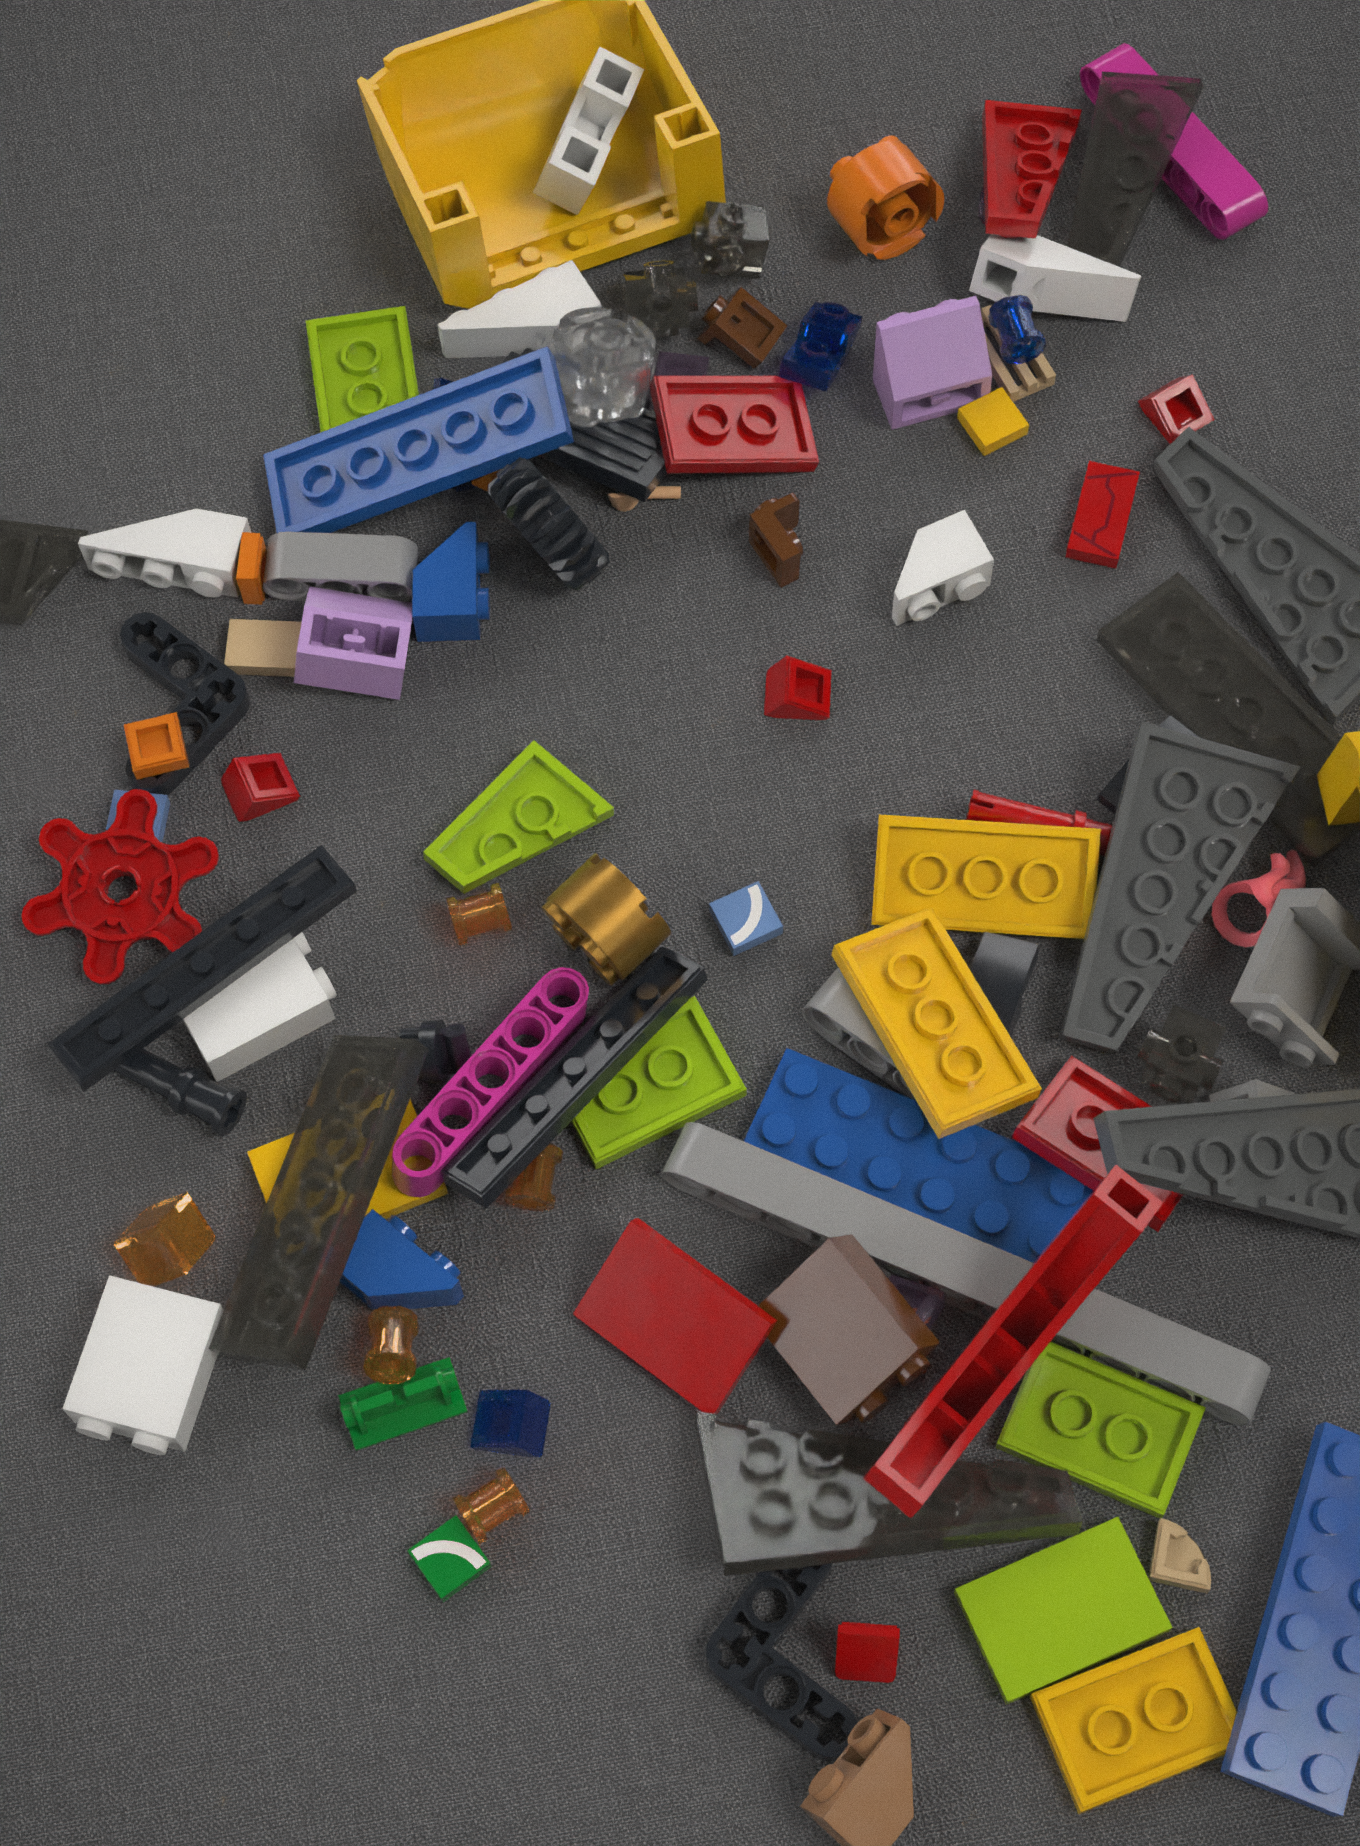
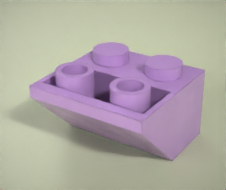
[873,296,992,430]
[294,587,412,700]

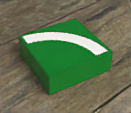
[407,1515,492,1603]

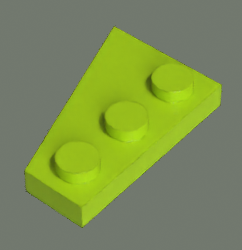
[423,740,614,894]

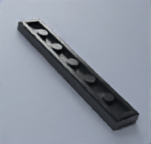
[47,845,357,1092]
[440,945,708,1209]

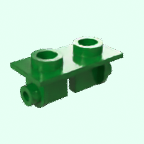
[338,1357,468,1451]

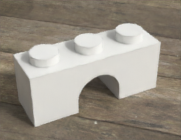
[533,47,644,215]

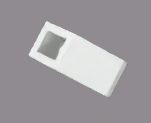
[892,510,994,626]

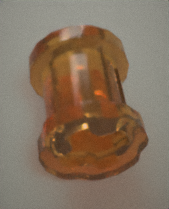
[446,883,512,946]
[504,1144,564,1211]
[363,1306,419,1384]
[452,1466,530,1545]

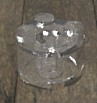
[550,307,656,427]

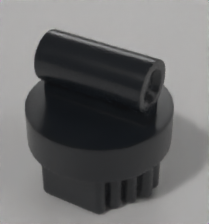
[398,1020,472,1084]

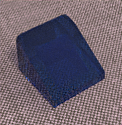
[470,1390,550,1457]

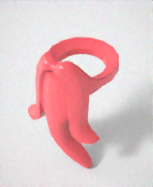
[1211,850,1306,948]

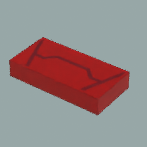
[1065,461,1140,569]

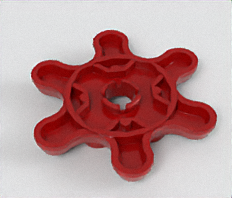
[21,789,219,985]

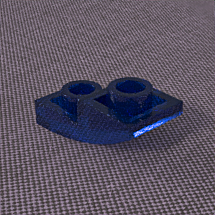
[778,302,863,392]

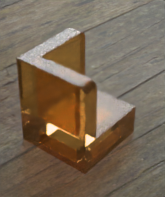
[113,1192,216,1287]

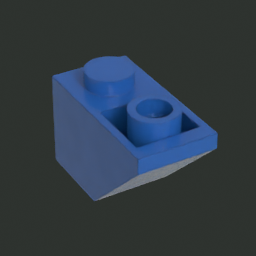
[412,522,490,642]
[325,1209,464,1312]

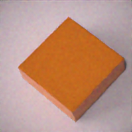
[236,532,267,605]
[124,712,189,780]

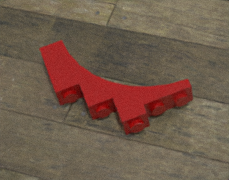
[863,1165,1164,1518]

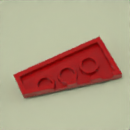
[982,100,1082,239]

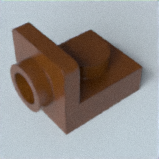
[697,287,787,369]
[748,493,803,588]

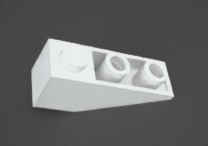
[969,234,1141,322]
[438,260,604,358]
[78,509,251,598]

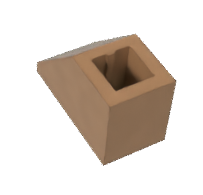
[800,1709,914,1846]

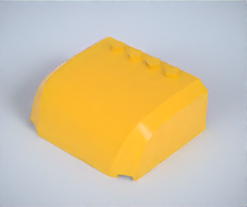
[357,0,726,309]

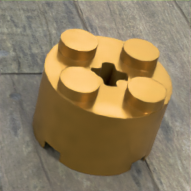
[541,853,671,986]

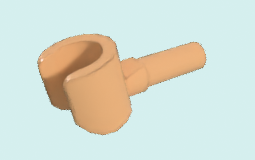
[608,486,681,512]

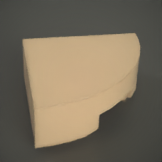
[1148,1518,1211,1594]

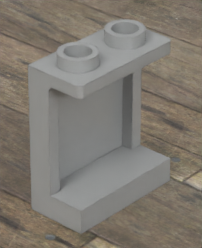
[1230,888,1360,1068]

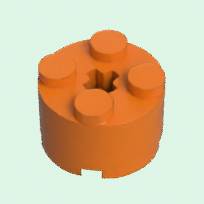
[827,135,944,260]

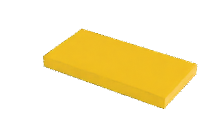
[871,814,1101,939]
[831,907,1042,1139]

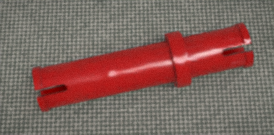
[965,789,1113,857]

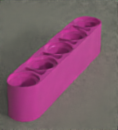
[1080,43,1268,240]
[392,967,589,1197]

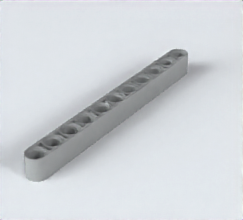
[661,1122,1271,1426]

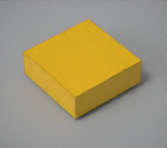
[957,387,1029,456]

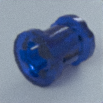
[988,295,1046,364]

